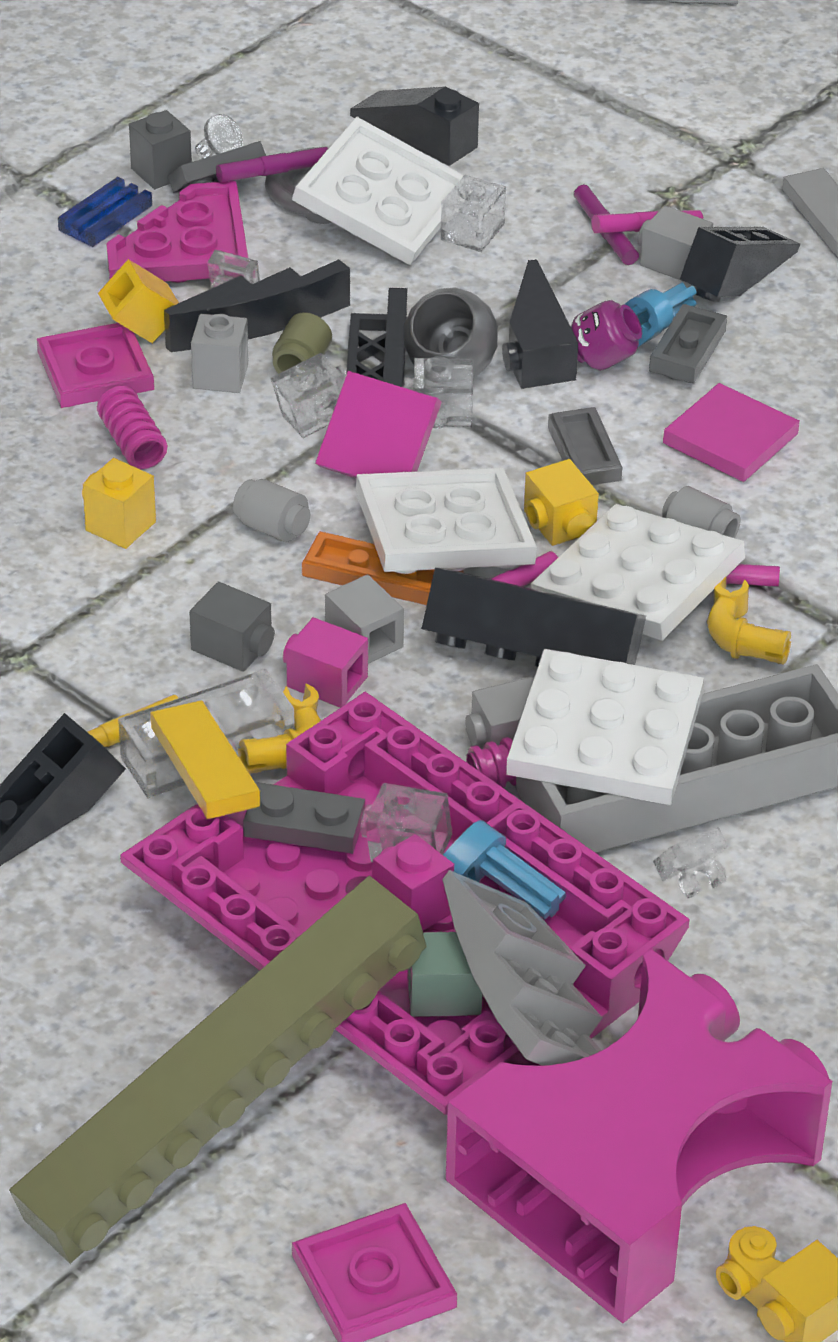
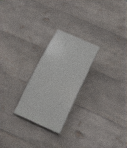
[443,870,603,1066]

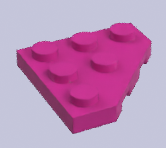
[106,181,249,283]

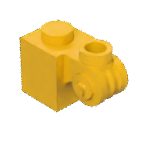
[716,1226,838,1342]

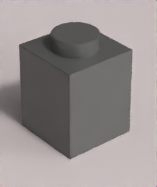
[129,110,192,190]
[189,581,275,672]

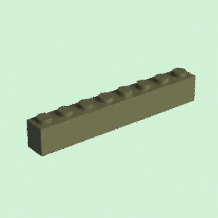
[9,876,427,1264]

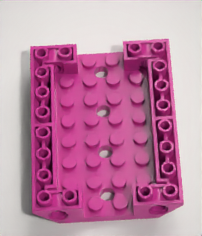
[120,691,690,1115]

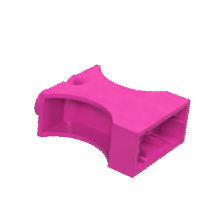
[446,949,833,1323]

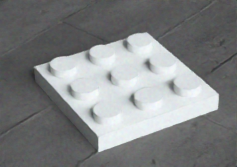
[292,117,473,265]
[356,468,537,574]
[531,504,745,641]
[506,649,704,805]

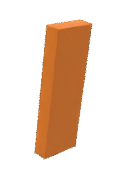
[302,531,464,605]

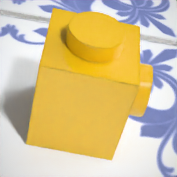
[98,259,179,344]
[82,457,156,549]
[524,459,599,546]

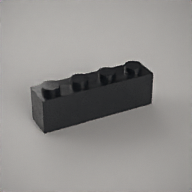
[421,567,647,667]

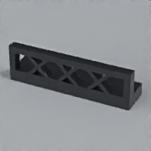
[346,288,408,388]

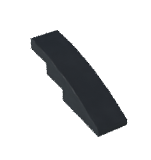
[164,259,350,352]

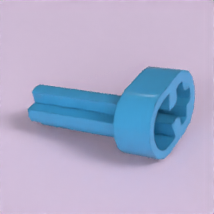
[625,282,697,347]
[443,820,566,919]

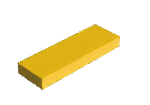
[150,700,260,819]

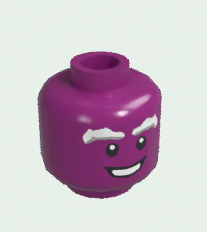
[571,300,642,371]

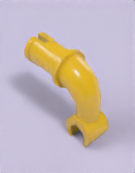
[707,577,791,665]
[238,683,321,774]

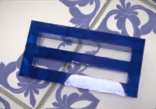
[58,177,153,247]

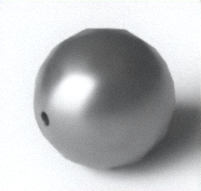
[404,287,498,383]

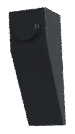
[350,86,479,166]
[680,227,800,302]
[502,259,578,389]
[0,713,126,866]

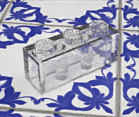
[118,669,294,799]

